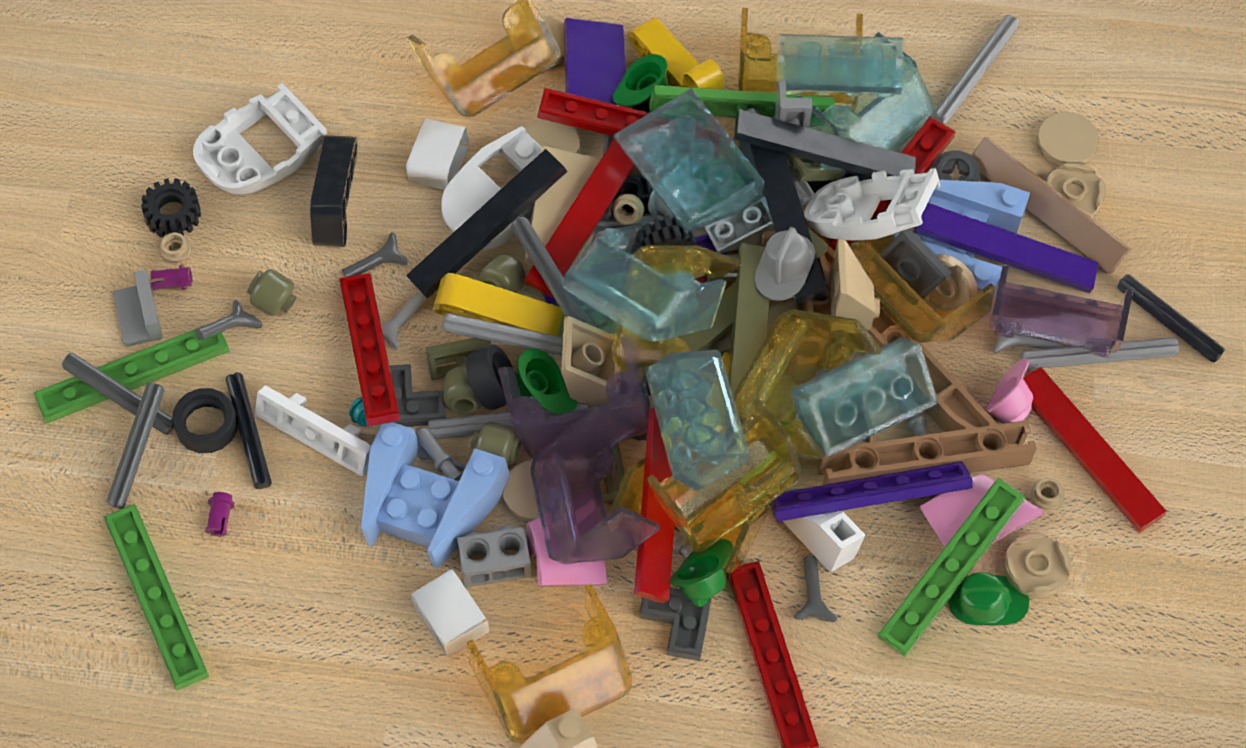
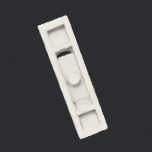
[255,385,371,476]

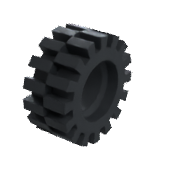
[141,178,201,238]
[635,215,697,270]

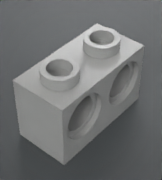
[457,526,531,588]

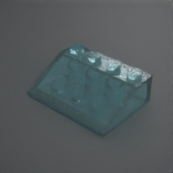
[614,88,765,232]

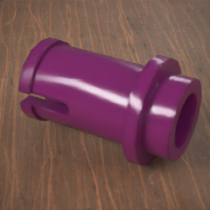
[150,264,193,290]
[205,492,235,537]

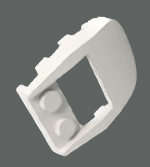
[193,83,327,195]
[441,126,542,250]
[804,168,941,240]

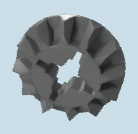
[931,150,980,182]

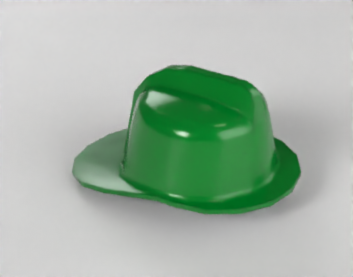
[613,54,669,107]
[514,349,578,415]
[670,538,734,607]
[948,572,1030,625]

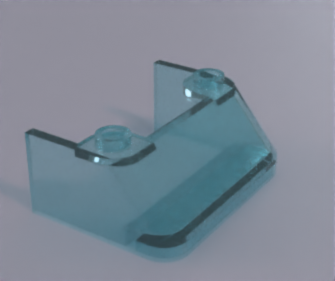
[796,32,934,176]
[563,225,726,341]

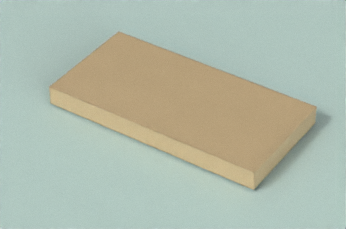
[525,145,601,275]

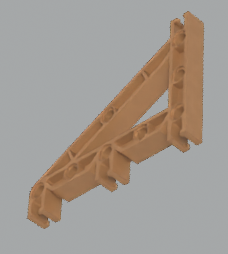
[760,228,1037,485]

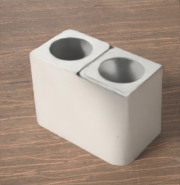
[406,118,469,190]
[411,569,490,657]

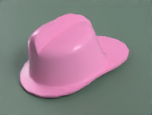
[984,358,1033,423]

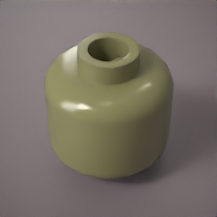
[479,255,526,293]
[247,269,297,317]
[443,366,482,415]
[471,422,522,466]

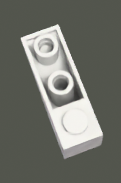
[705,196,807,254]
[765,486,865,573]

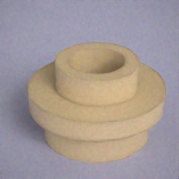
[612,194,644,225]
[159,232,191,263]
[1031,478,1064,510]

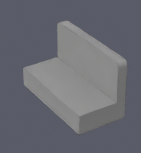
[775,79,812,128]
[113,270,163,347]

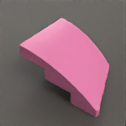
[920,473,1044,547]
[527,491,607,587]

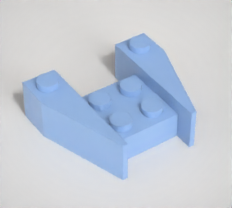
[893,180,1030,312]
[361,422,510,569]

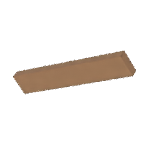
[971,137,1131,274]

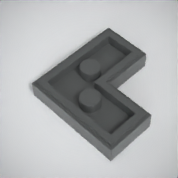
[381,364,446,427]
[639,587,712,661]

